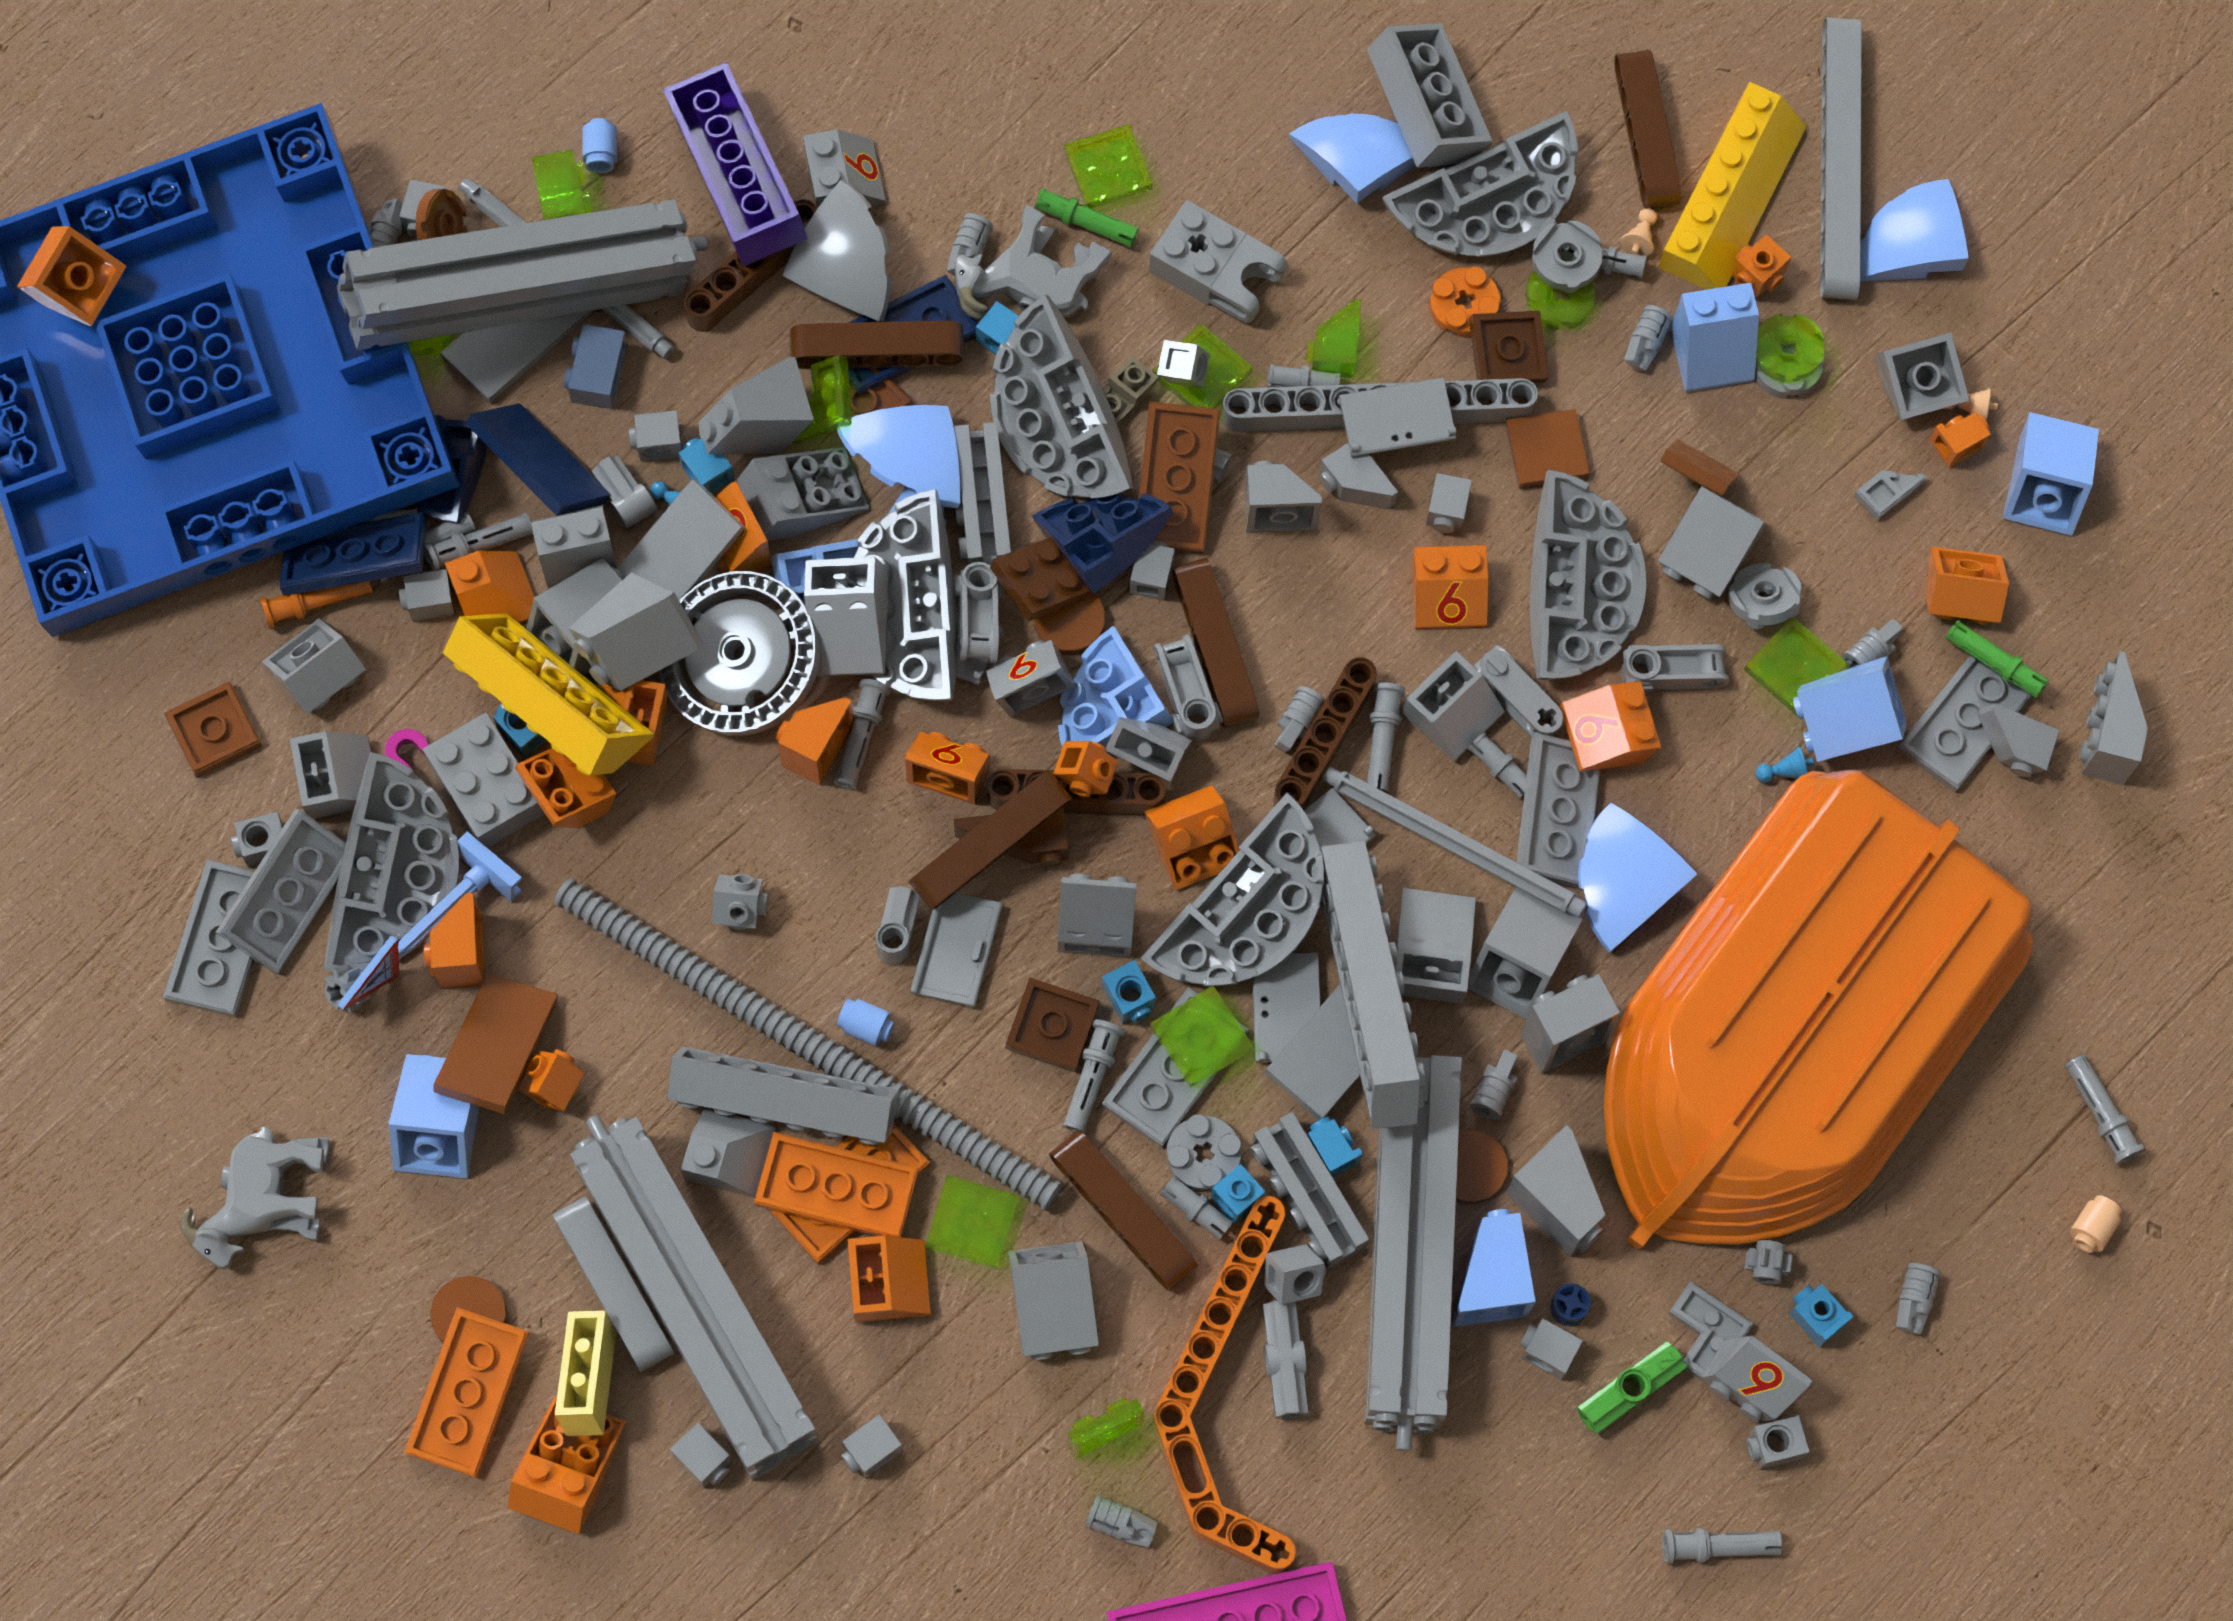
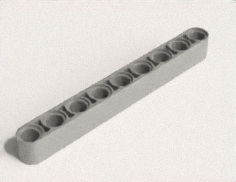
[1820,17,1862,300]
[1222,378,1538,432]

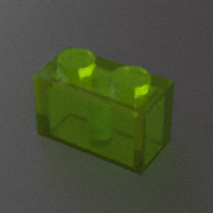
[531,149,593,220]

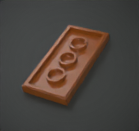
[1139,401,1221,552]
[433,973,558,1114]

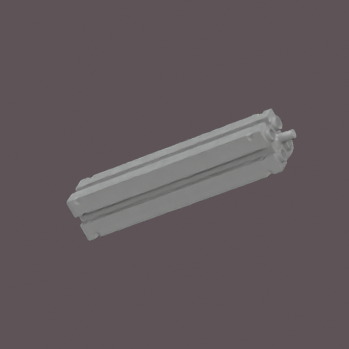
[337,199,707,350]
[1364,1055,1462,1452]
[570,1115,819,1481]

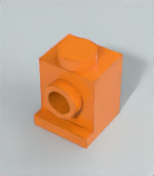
[1929,412,1991,468]

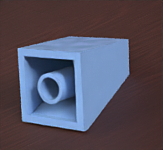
[1670,283,1759,393]
[2003,412,2099,536]
[1793,656,1907,762]
[389,1054,479,1179]
[1452,1209,1536,1327]

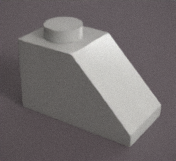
[1319,443,1398,509]
[1978,703,2059,777]
[1106,717,1192,782]

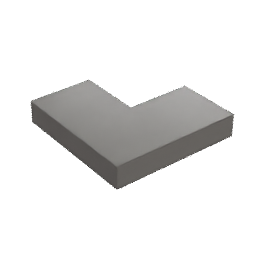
[1668,1281,1753,1386]

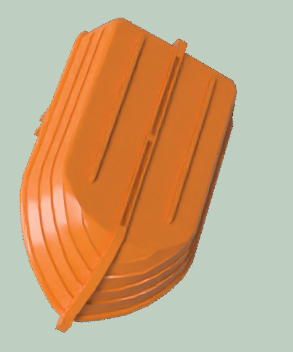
[1603,770,2033,1250]

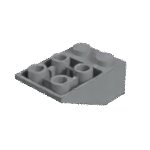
[737,447,869,541]
[804,557,888,677]
[2078,651,2148,785]
[1057,874,1137,958]
[1394,888,1476,1004]

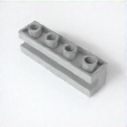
[954,422,1011,565]
[1250,1111,1369,1269]

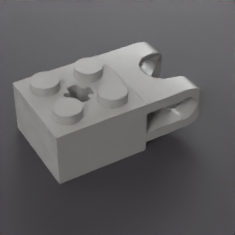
[1149,200,1288,323]

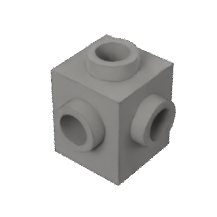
[712,874,768,930]

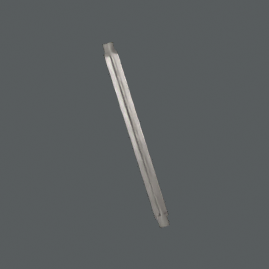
[459,178,675,359]
[1323,766,1587,918]

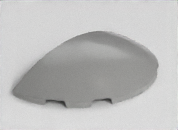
[1382,111,1578,257]
[990,295,1133,499]
[1530,470,1646,680]
[853,489,957,701]
[324,752,459,971]
[1140,793,1325,986]

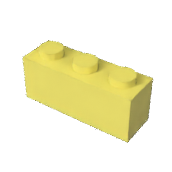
[555,1311,616,1436]

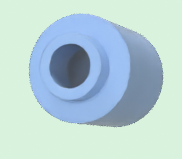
[582,118,617,173]
[837,999,895,1046]

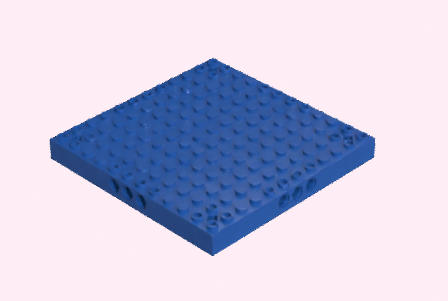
[0,103,460,637]

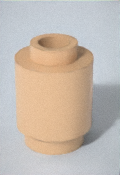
[2070,1195,2122,1253]

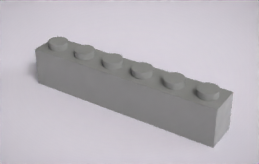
[667,1046,899,1145]

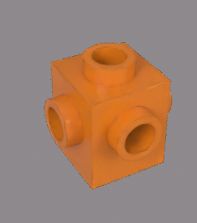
[1732,234,1792,298]
[1053,741,1118,797]

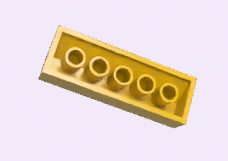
[1658,82,1807,290]
[443,613,654,776]

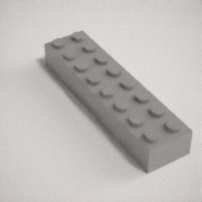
[1321,841,1425,1130]

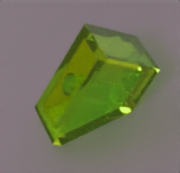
[1306,299,1362,379]

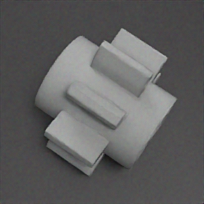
[324,964,370,1013]
[1744,1240,1793,1284]

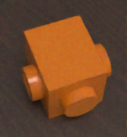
[517,1049,585,1111]

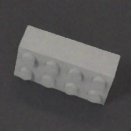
[1367,23,1492,168]

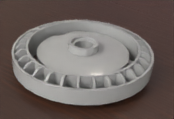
[659,571,821,736]

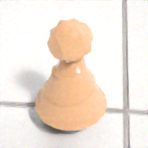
[1620,208,1657,256]
[1944,388,1998,420]

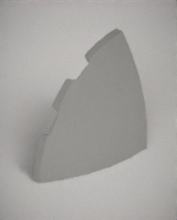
[783,180,892,321]

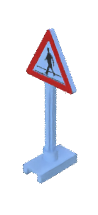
[338,831,522,1010]

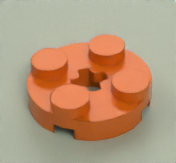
[1429,267,1500,337]

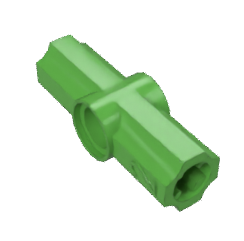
[1576,1341,1687,1435]

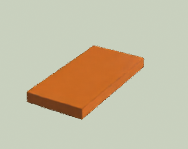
[768,1124,930,1264]
[754,1132,919,1237]
[404,1307,530,1478]

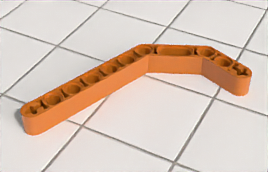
[1153,1196,1296,1574]

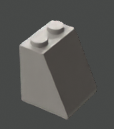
[698,357,814,454]
[1658,486,1768,599]
[531,504,617,587]
[526,558,623,676]
[569,572,704,691]
[1467,887,1583,1020]
[1506,1125,1605,1257]
[1008,1241,1099,1360]

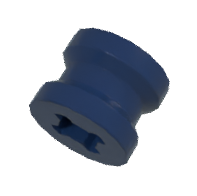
[1550,1283,1591,1327]

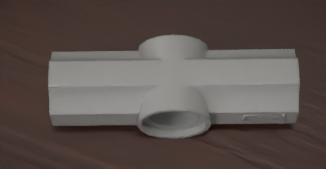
[1263,1301,1308,1420]

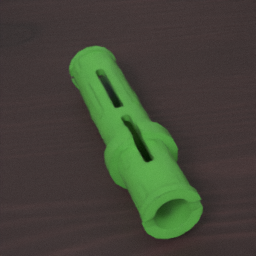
[1034,188,1139,248]
[1945,620,2049,699]

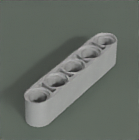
[552,1196,674,1373]

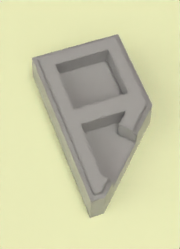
[1854,470,1927,521]

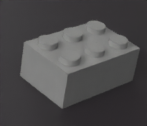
[422,712,545,848]
[1520,974,1620,1074]

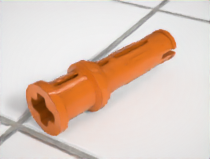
[260,581,373,629]

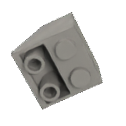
[1402,651,1505,762]
[290,731,371,819]

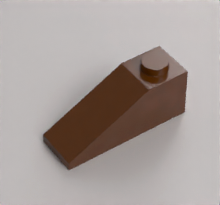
[954,808,1068,867]

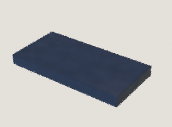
[841,274,977,397]
[466,403,611,516]
[279,512,427,596]

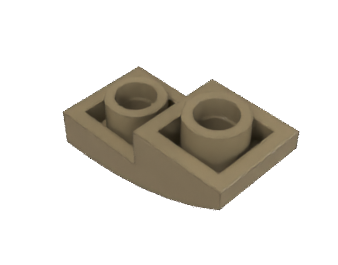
[1103,356,1159,427]

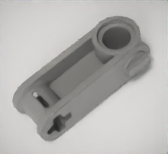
[954,562,1002,663]
[1153,634,1223,742]
[1620,644,1729,692]
[1473,645,1563,737]

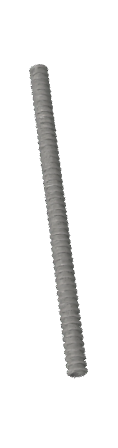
[555,878,1062,1211]

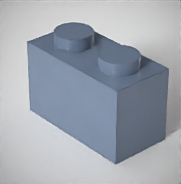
[564,324,628,409]

